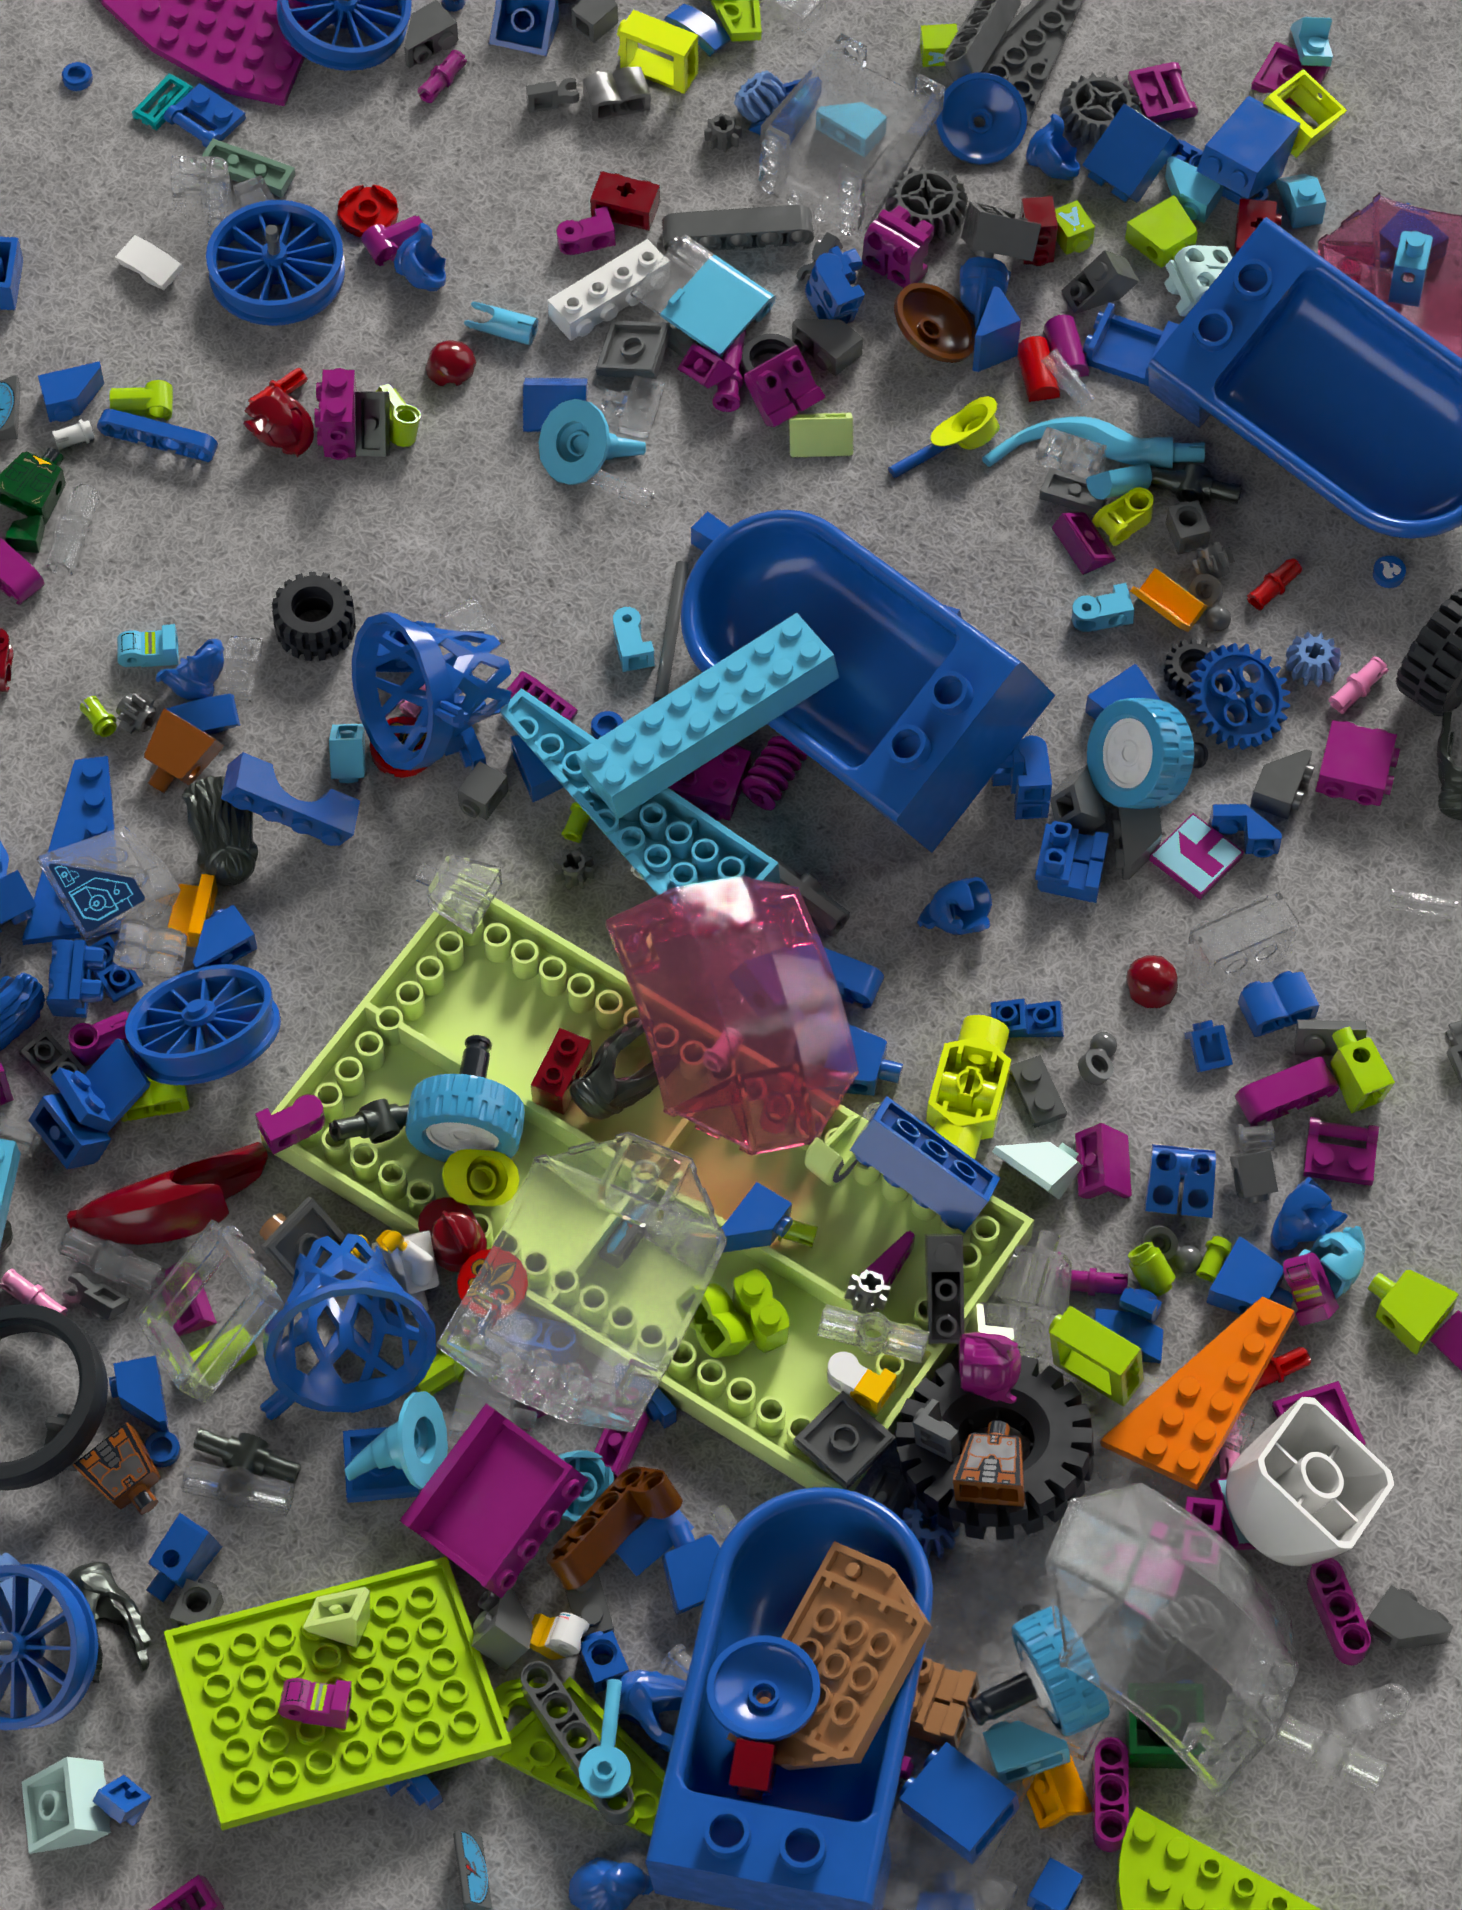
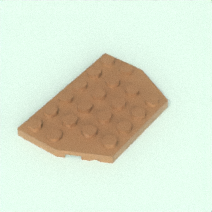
[726,1541,933,1770]

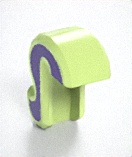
[805,1115,868,1186]

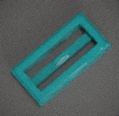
[132,73,193,131]

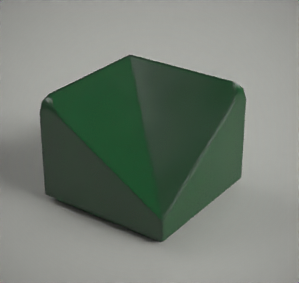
[5,515,45,553]

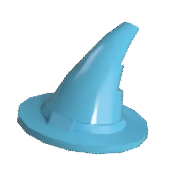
[538,399,646,485]
[344,1391,448,1490]

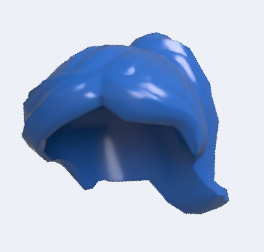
[1026,113,1080,181]
[394,222,446,291]
[156,639,224,701]
[569,1857,654,1910]

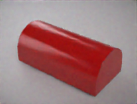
[1017,336,1060,402]

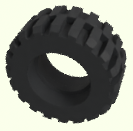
[1396,588,1462,716]

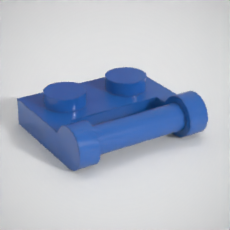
[164,83,246,148]

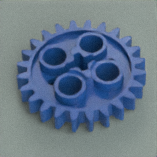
[1187,643,1290,750]

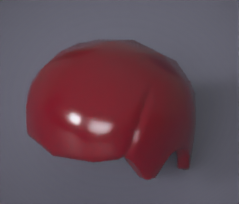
[425,340,476,387]
[1126,955,1178,1008]

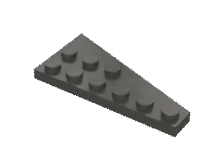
[981,0,1083,128]

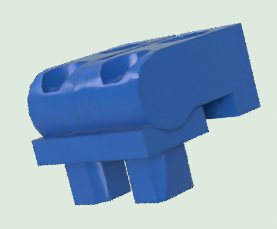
[805,246,865,324]
[991,735,1052,820]
[1035,821,1109,903]
[46,939,107,1018]
[1144,1144,1216,1218]

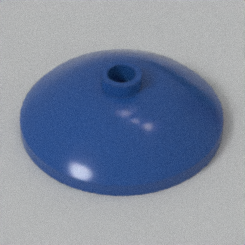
[936,72,1027,165]
[707,1635,820,1742]

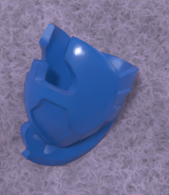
[959,257,1011,330]
[917,877,992,935]
[1271,1177,1348,1253]

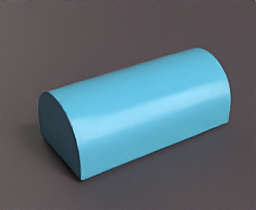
[1086,463,1152,499]

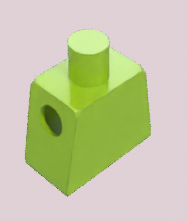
[1125,195,1198,268]
[1330,1027,1395,1114]
[1368,1270,1459,1355]

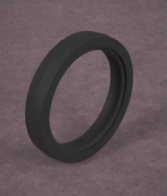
[0,1304,108,1491]

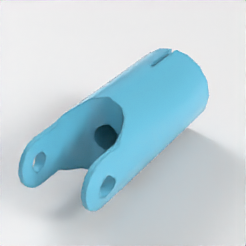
[464,302,538,345]

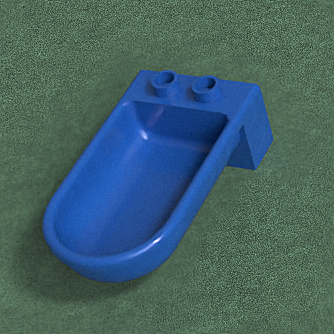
[1148,217,1462,539]
[681,510,1056,853]
[645,1487,933,1910]

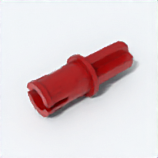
[248,368,308,405]
[1247,558,1302,611]
[1252,1347,1311,1393]

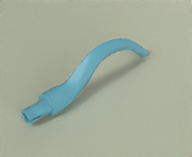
[982,417,1205,468]

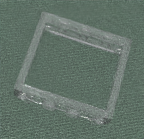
[135,1219,284,1404]

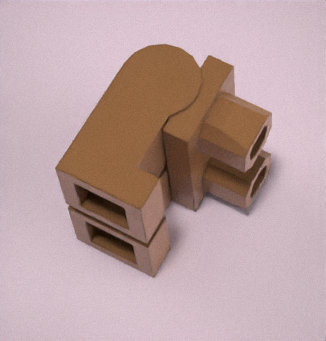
[908,1657,980,1750]

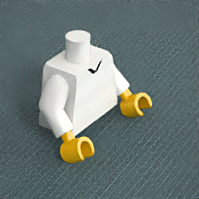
[351,1229,439,1315]

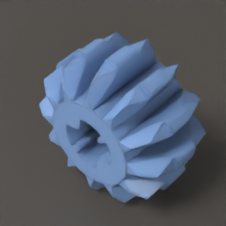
[734,70,786,123]
[1285,631,1341,688]
[903,1501,960,1560]

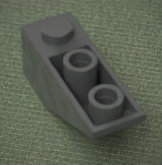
[925,1234,964,1344]

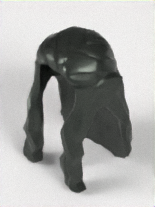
[1437,710,1462,820]
[182,776,258,886]
[570,1018,682,1120]
[66,1562,151,1684]

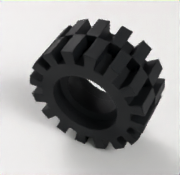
[1164,638,1220,699]

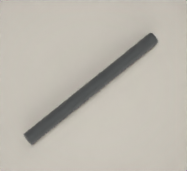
[654,561,688,702]

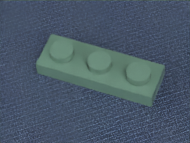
[199,138,296,197]

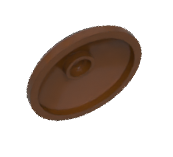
[894,283,977,363]

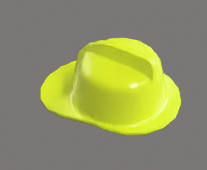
[930,396,1000,450]
[442,1149,519,1207]

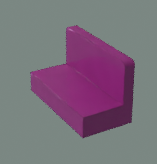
[1075,1123,1132,1199]

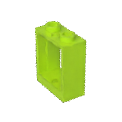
[1049,1306,1144,1407]

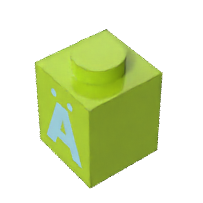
[920,24,958,67]
[1055,200,1095,255]

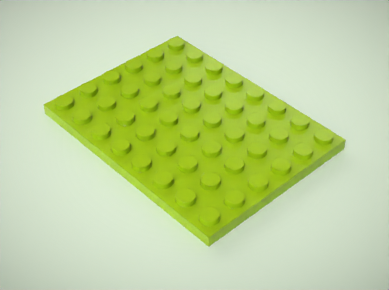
[163,1556,512,1831]

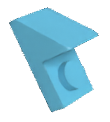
[1291,17,1333,66]

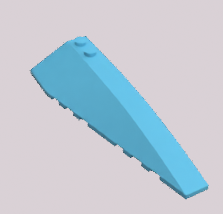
[500,688,780,937]

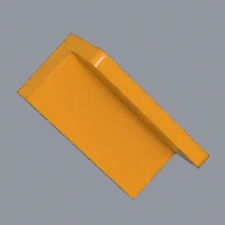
[1130,568,1208,632]
[165,874,218,948]
[1021,1751,1092,1829]

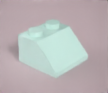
[22,1757,111,1854]

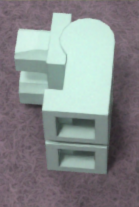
[1164,245,1232,317]

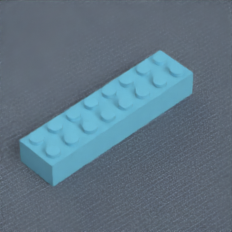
[576,613,839,819]

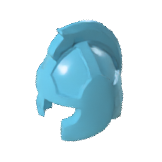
[1299,1226,1365,1299]

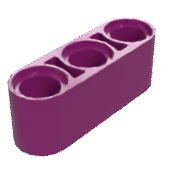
[0,538,45,605]
[1235,1057,1339,1127]
[1307,1558,1371,1665]
[1092,1737,1129,1852]

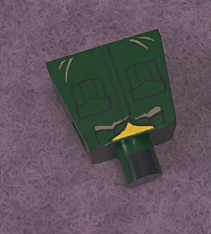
[0,448,66,525]

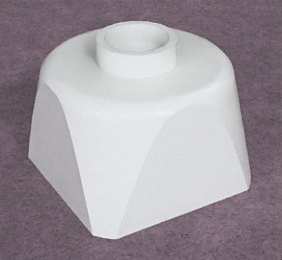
[1226,1397,1394,1566]

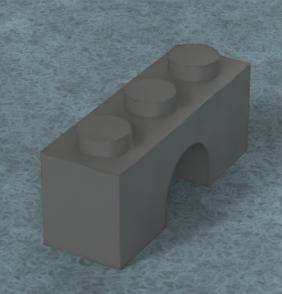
[558,0,618,43]

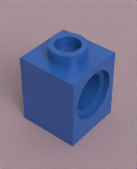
[579,1630,629,1694]
[1027,1857,1084,1910]

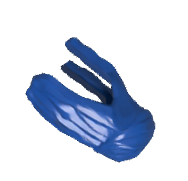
[0,957,46,1051]
[618,1670,686,1753]

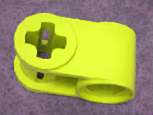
[1092,487,1154,546]

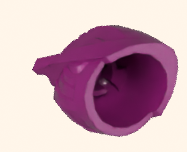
[959,1332,1022,1404]

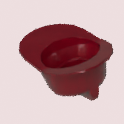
[418,1197,487,1273]

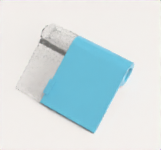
[631,235,776,357]

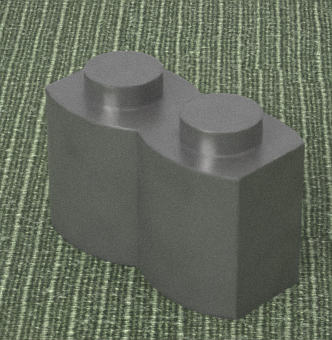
[583,67,651,121]

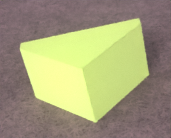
[303,1587,370,1647]

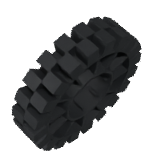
[896,1355,1094,1540]

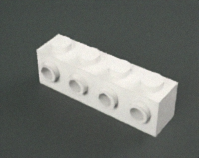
[548,239,670,341]

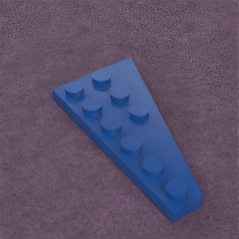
[22,756,124,945]

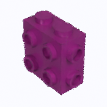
[314,368,357,460]
[1315,720,1400,806]
[668,744,751,821]

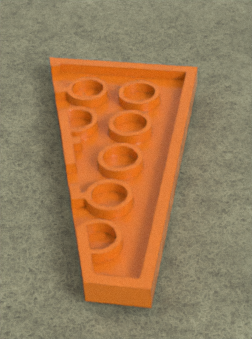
[1100,1296,1295,1491]

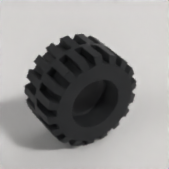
[272,572,356,661]

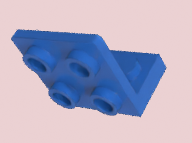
[51,1038,151,1133]

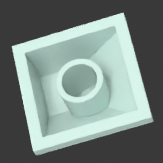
[992,1142,1083,1200]

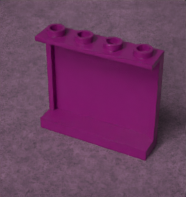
[399,1403,589,1598]

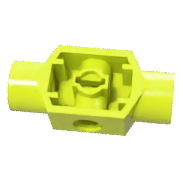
[926,1015,1011,1159]

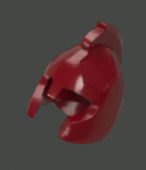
[243,387,314,457]

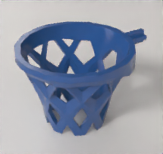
[352,612,512,771]
[260,1234,436,1420]

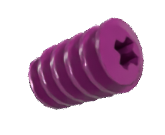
[741,736,807,811]

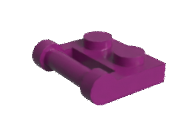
[1128,62,1198,123]
[1303,1117,1379,1186]

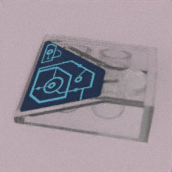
[37,826,181,941]

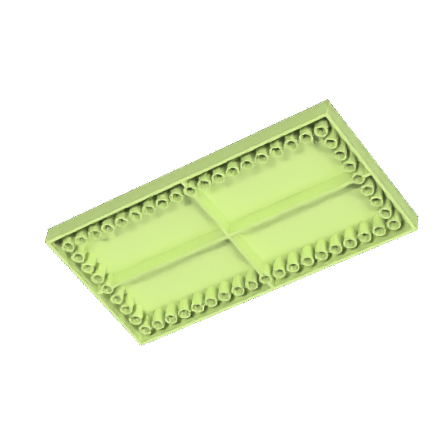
[259,877,1034,1491]

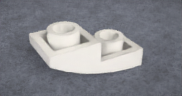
[115,235,184,290]

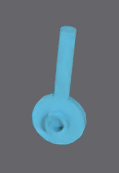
[578,1679,631,1798]

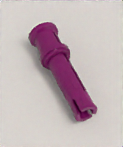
[712,329,746,412]

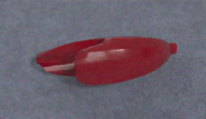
[66,1142,268,1245]

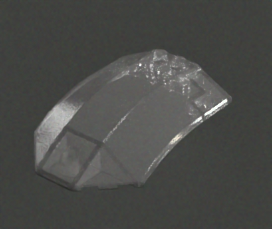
[437,1131,727,1433]
[1045,1483,1299,1796]

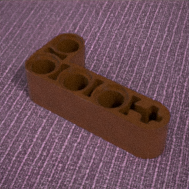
[546,1466,683,1590]

